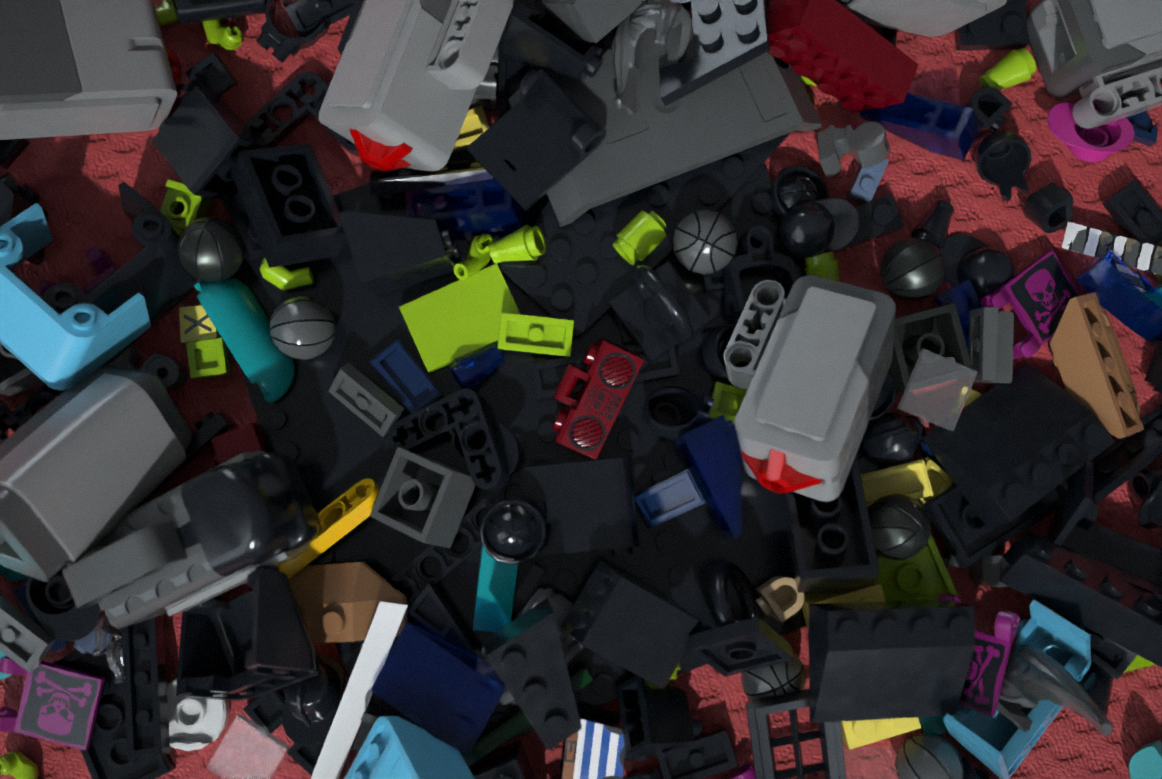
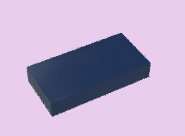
[370,339,444,414]
[635,466,711,529]

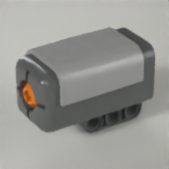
[0,364,192,582]

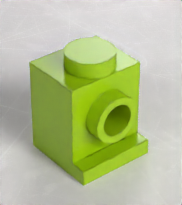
[160,179,213,237]

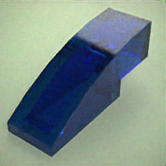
[1076,249,1162,343]

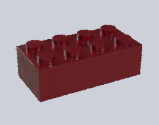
[767,0,919,113]

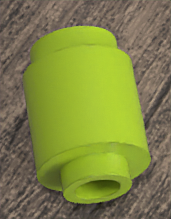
[613,211,667,265]

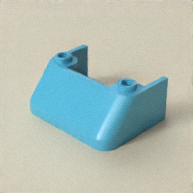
[0,203,151,390]
[943,600,1091,779]
[344,716,475,779]

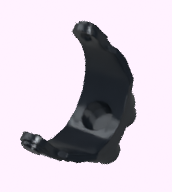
[256,0,329,64]

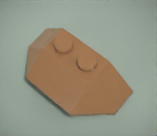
[1050,292,1144,439]
[289,562,408,643]

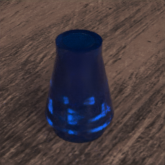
[449,343,505,389]

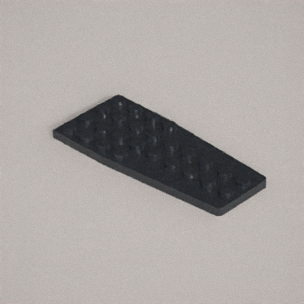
[500,132,792,337]

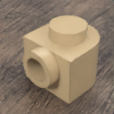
[755,576,805,623]

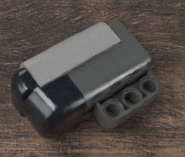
[62,451,320,628]

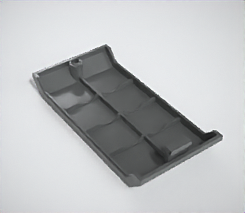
[508,19,822,227]

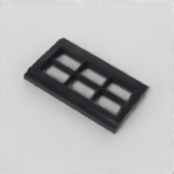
[745,689,846,779]

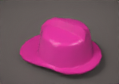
[1047,102,1135,162]

